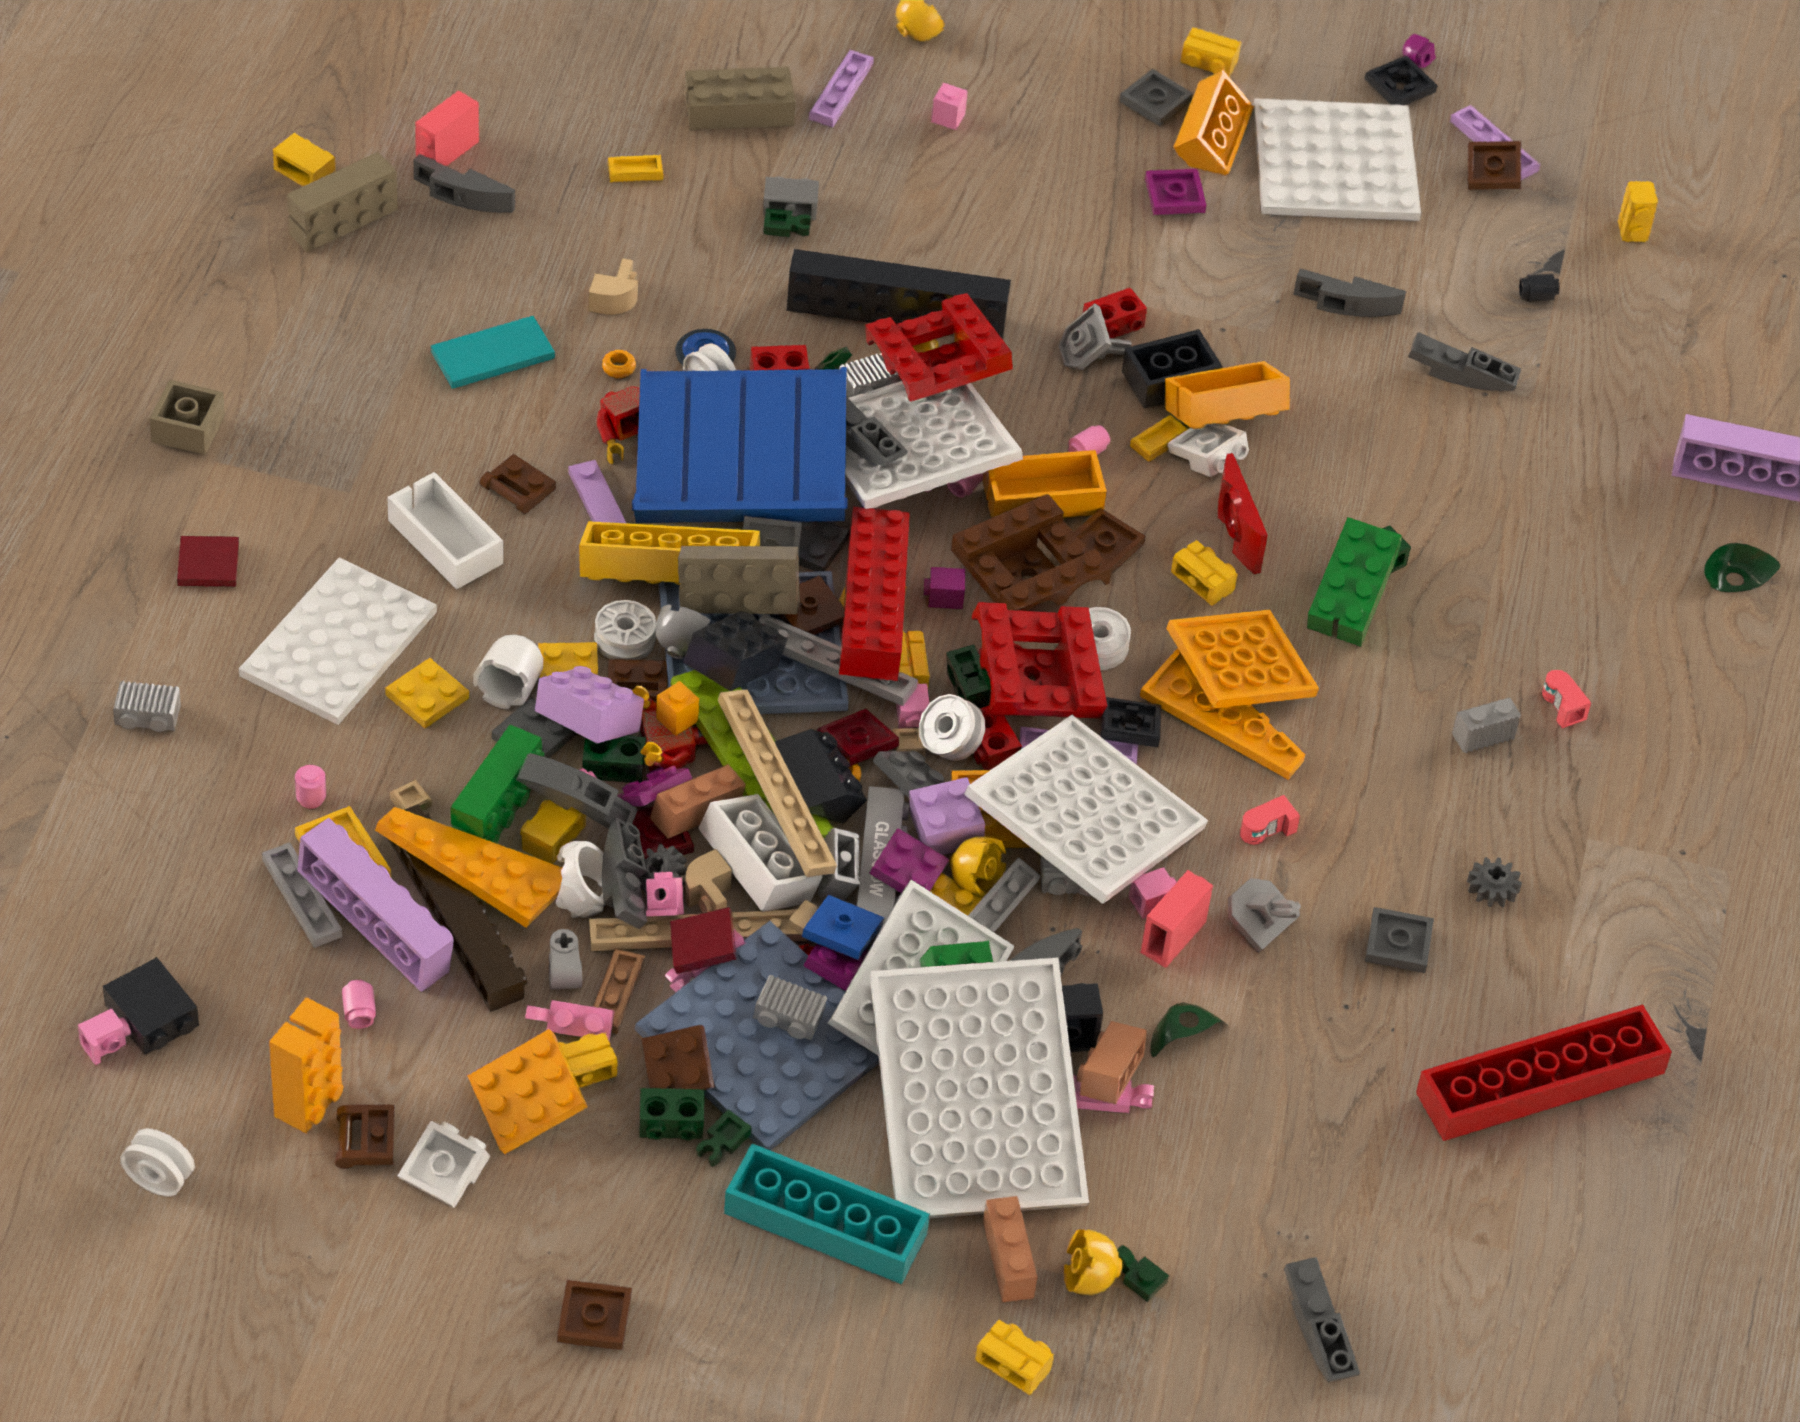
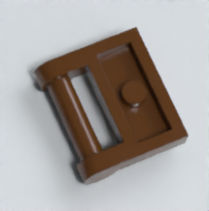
[479,454,556,514]
[608,659,667,702]
[335,1105,395,1169]

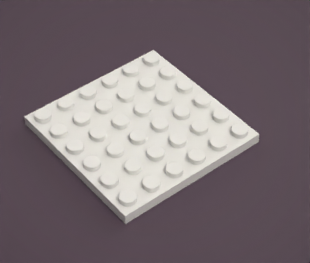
[1253,99,1421,221]
[845,381,1023,509]
[964,715,1208,904]

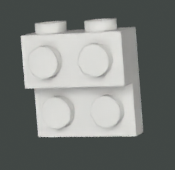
[1168,423,1249,477]
[398,1121,490,1208]

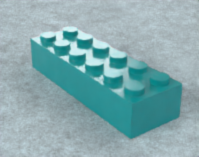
[724,1143,930,1284]

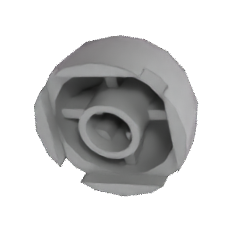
[655,605,710,659]

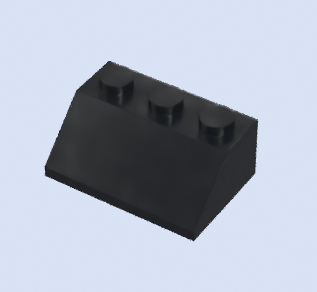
[774,729,867,824]

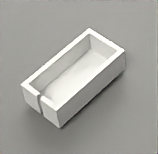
[388,472,503,589]

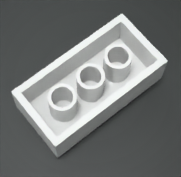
[698,794,823,912]

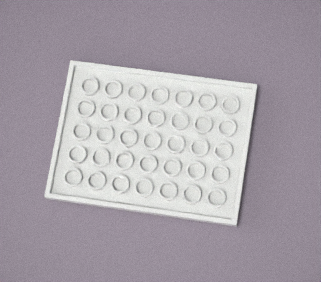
[870,958,1089,1218]

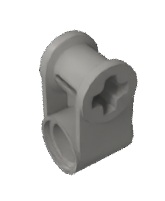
[549,929,582,989]

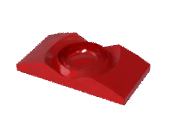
[1218,453,1268,574]

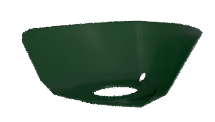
[1704,543,1781,592]
[1150,1002,1228,1057]

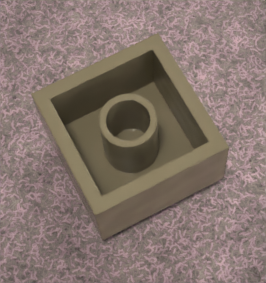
[149,380,225,455]

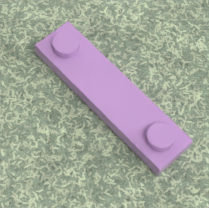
[568,460,626,523]

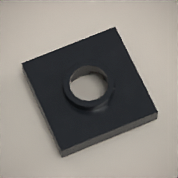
[1365,55,1438,105]
[1100,697,1162,748]

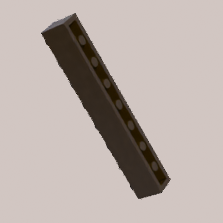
[388,804,527,1012]

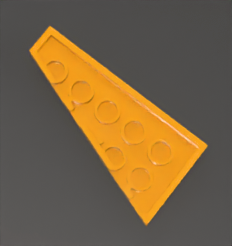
[1140,648,1305,780]
[375,807,563,928]

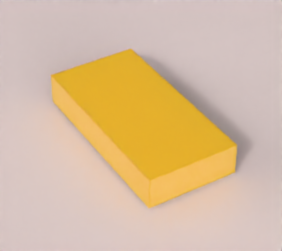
[608,155,663,182]
[1130,415,1188,462]

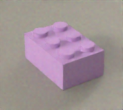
[535,666,644,743]

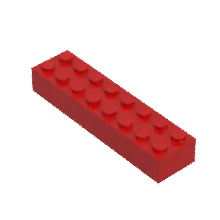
[839,506,910,681]
[1416,1004,1672,1141]

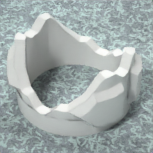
[556,841,606,918]

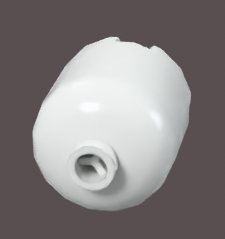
[473,634,543,709]

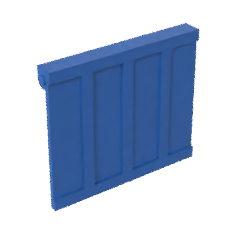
[632,367,848,523]

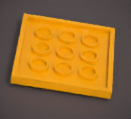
[1166,610,1319,709]

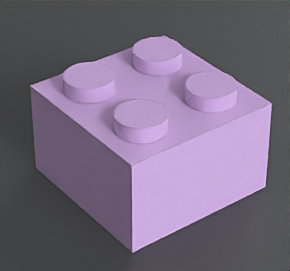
[909,777,985,855]

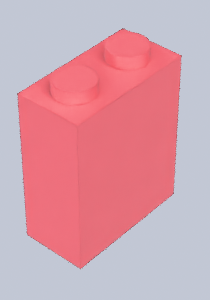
[415,90,479,166]
[1140,870,1213,968]

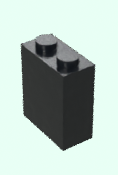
[103,957,199,1055]

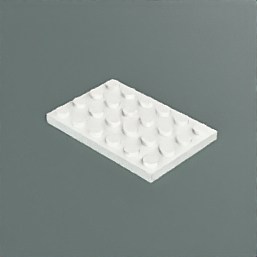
[239,558,437,725]
[828,880,1014,1056]

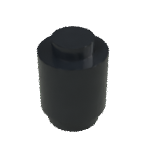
[1519,274,1560,302]

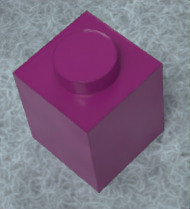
[923,567,965,609]

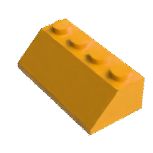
[1173,71,1254,175]

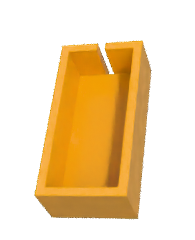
[1165,361,1290,429]
[982,450,1107,518]
[269,997,344,1133]

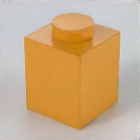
[656,681,699,736]

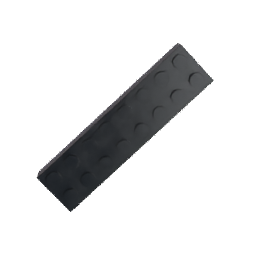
[787,249,1011,339]

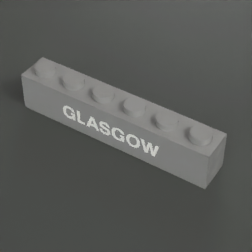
[857,786,909,949]

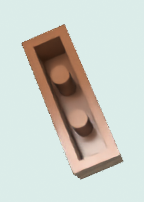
[650,765,746,838]
[1077,1021,1147,1104]
[983,1196,1037,1303]

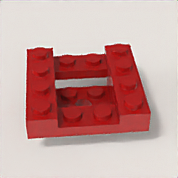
[865,293,1013,402]
[972,602,1107,719]

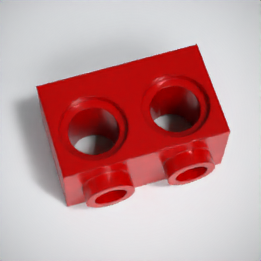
[1083,287,1147,339]
[750,345,809,370]
[973,706,1022,770]

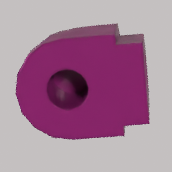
[1402,34,1436,68]

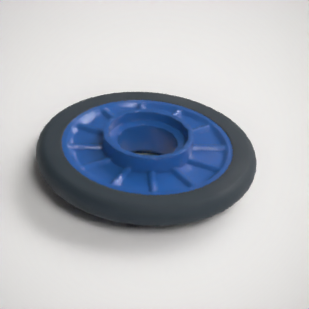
[675,329,736,365]

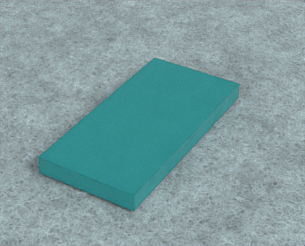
[431,315,555,389]

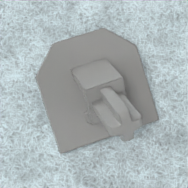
[1059,304,1131,370]
[1228,878,1301,953]

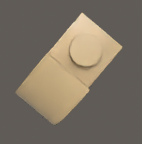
[589,258,638,315]
[685,849,732,913]

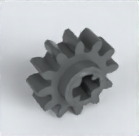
[639,844,687,899]
[1467,857,1522,907]

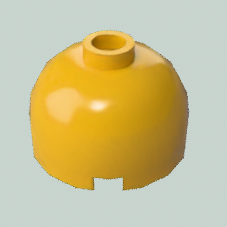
[896,0,945,42]
[950,836,1006,898]
[1064,1229,1122,1295]

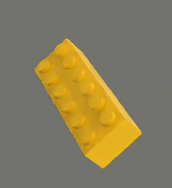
[579,521,760,585]

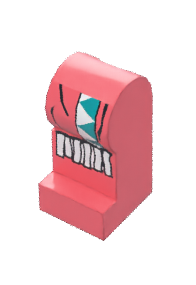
[1542,670,1591,729]
[1240,795,1300,845]

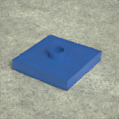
[802,895,884,960]

